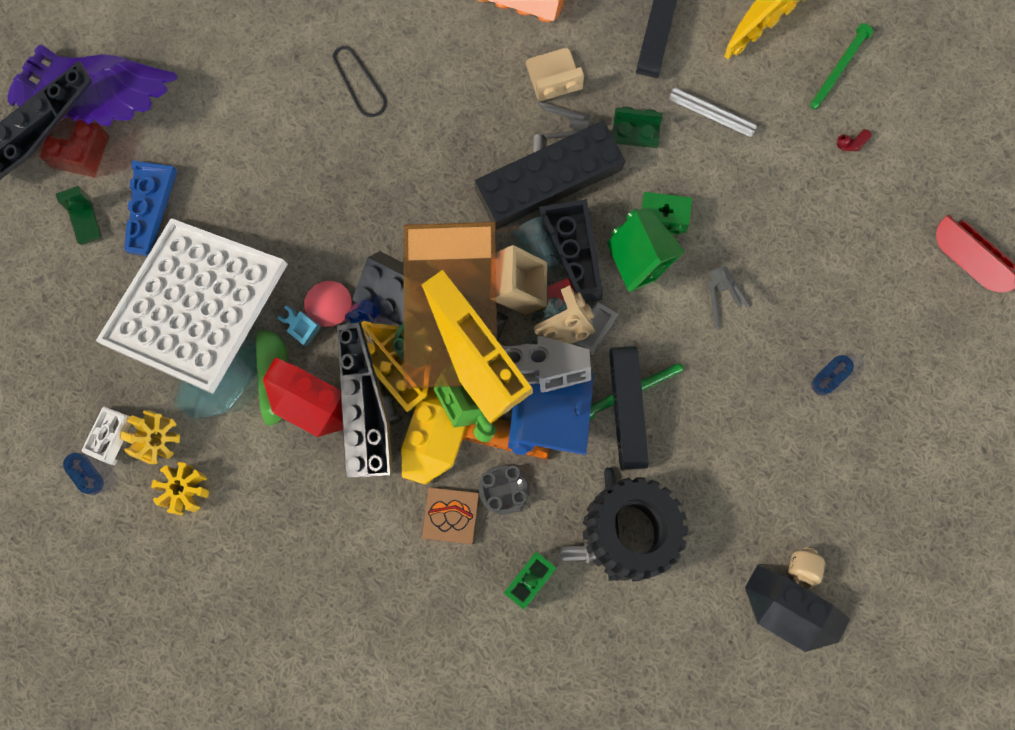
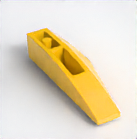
[724,0,805,59]
[422,270,533,424]

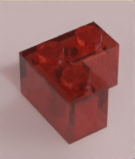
[39,120,110,178]

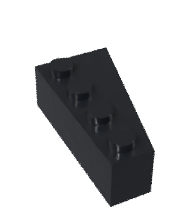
[539,199,603,303]

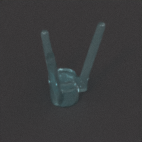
[525,298,568,344]

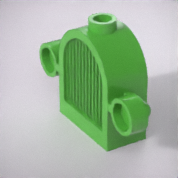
[433,362,496,442]

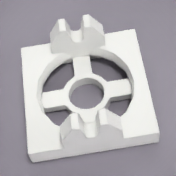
[81,407,132,466]

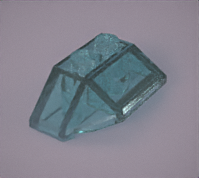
[174,336,257,420]

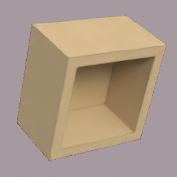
[490,245,547,315]

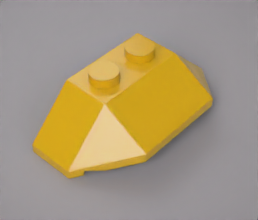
[361,321,432,413]
[401,384,467,485]

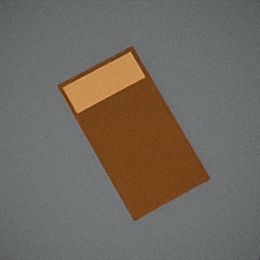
[404,221,497,389]

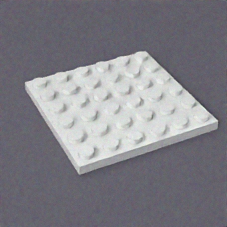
[96,218,288,394]

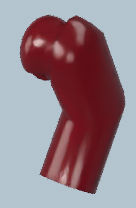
[837,129,872,152]

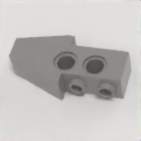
[501,336,591,392]

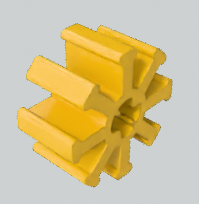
[120,410,180,464]
[151,462,209,516]

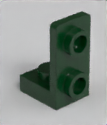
[56,186,102,245]

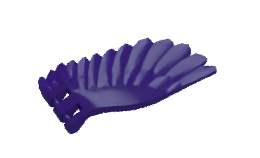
[7,45,177,126]

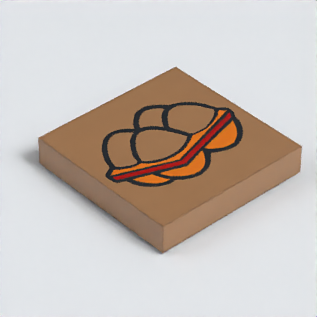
[422,488,479,545]

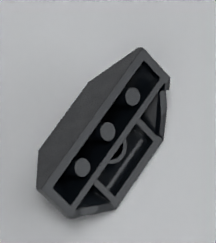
[745,565,850,652]

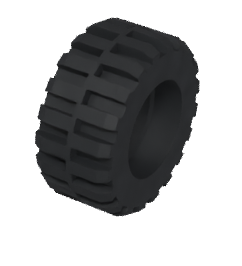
[582,477,688,582]

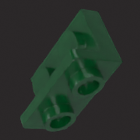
[612,107,663,148]

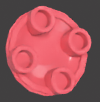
[304,281,352,327]

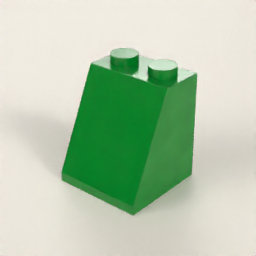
[607,207,685,292]

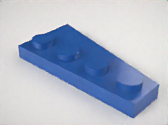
[124,161,178,257]

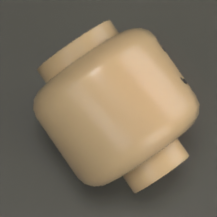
[788,547,825,589]

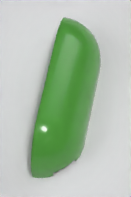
[256,330,288,426]

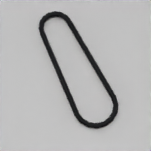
[333,46,387,117]

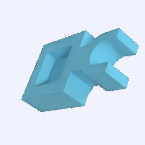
[277,305,322,346]

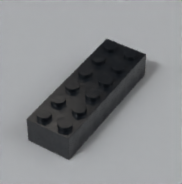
[475,120,625,230]
[352,251,508,350]

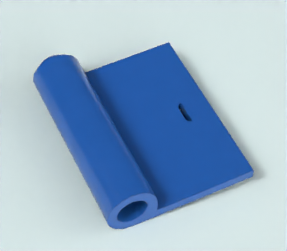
[508,373,594,455]

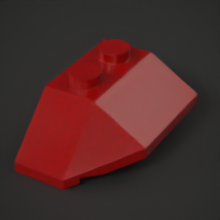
[262,357,343,437]

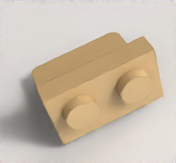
[526,48,584,102]
[534,285,596,344]

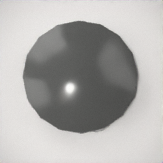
[479,465,529,515]

